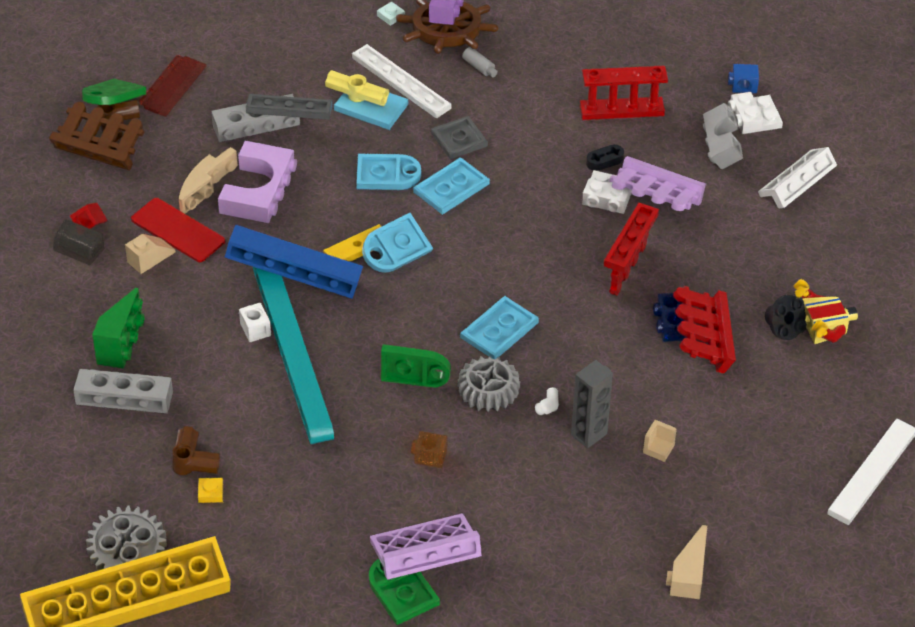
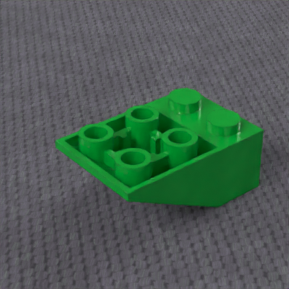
[92,288,145,368]

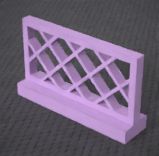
[370,513,482,580]

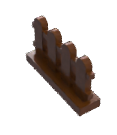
[49,102,145,171]

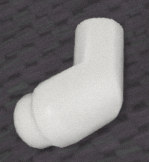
[535,388,559,415]

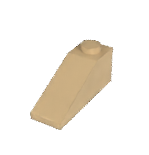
[666,525,707,599]

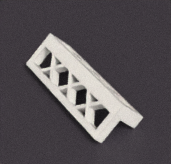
[758,147,837,208]

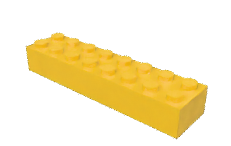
[20,536,230,627]

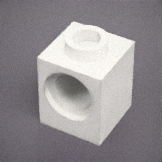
[239,303,271,342]

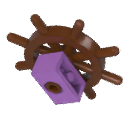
[396,0,499,54]

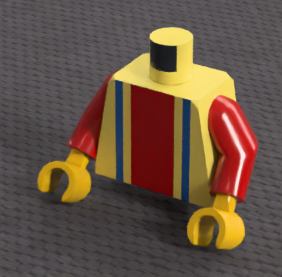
[793,279,858,344]

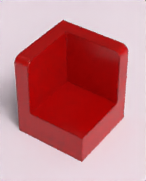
[70,202,107,235]

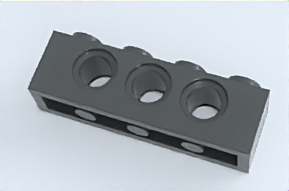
[571,360,613,449]

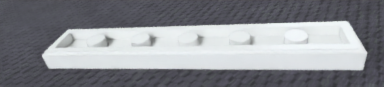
[352,44,451,118]
[828,419,915,525]

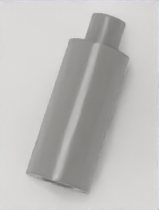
[462,47,498,77]

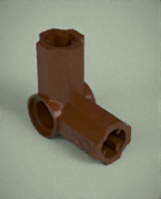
[97,100,140,142]
[172,426,220,475]

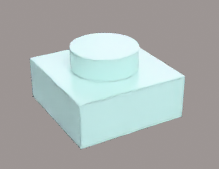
[377,2,405,26]

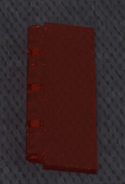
[139,55,206,117]

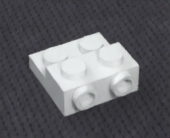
[728,92,783,134]
[582,170,635,214]

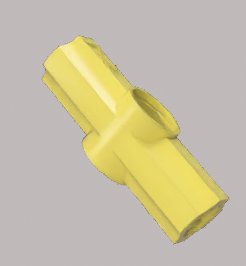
[325,70,389,106]

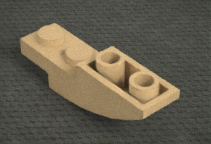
[179,147,238,214]

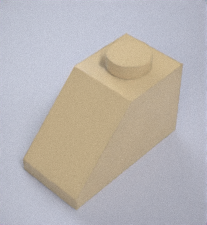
[125,234,176,274]

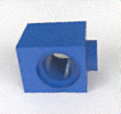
[728,64,759,93]

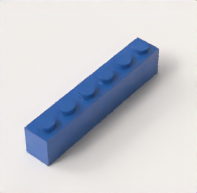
[225,225,363,299]

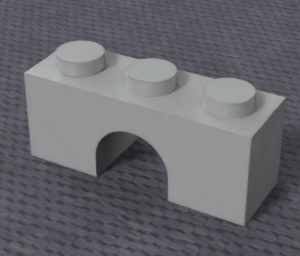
[703,103,743,169]

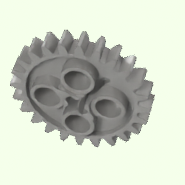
[86,506,167,571]

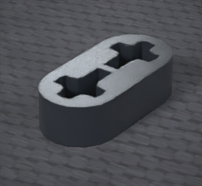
[586,144,624,171]

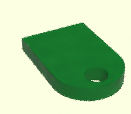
[82,79,146,105]
[381,344,451,388]
[369,559,440,626]

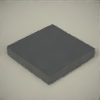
[431,116,488,159]

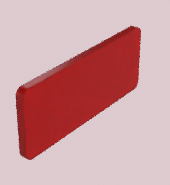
[131,198,225,262]

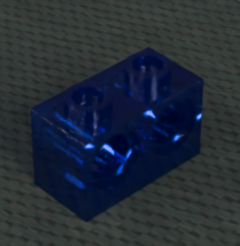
[653,293,687,342]

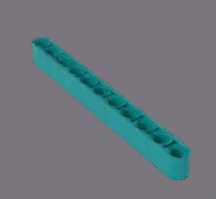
[253,267,334,444]

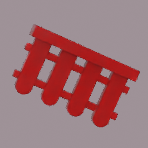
[604,202,659,296]
[673,286,736,373]

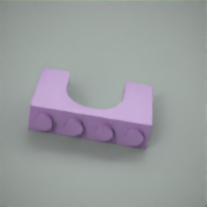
[218,141,297,223]

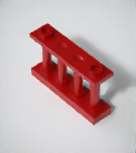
[580,66,668,120]

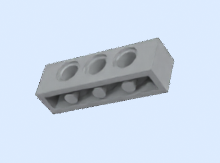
[211,94,300,142]
[74,369,173,413]

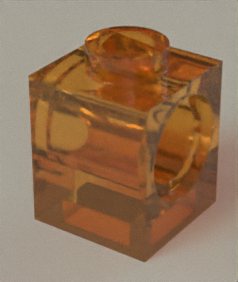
[411,431,448,468]

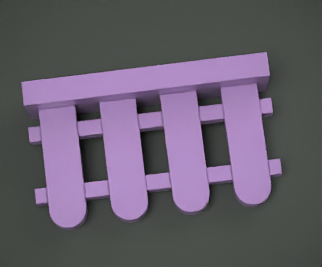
[609,156,706,211]

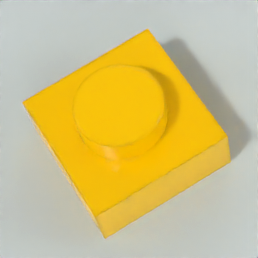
[198,478,223,503]

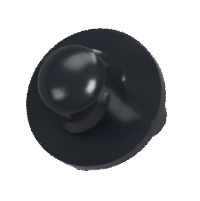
[765,295,807,340]

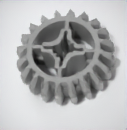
[458,356,520,412]

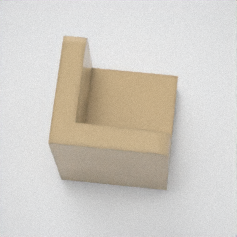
[643,420,676,462]

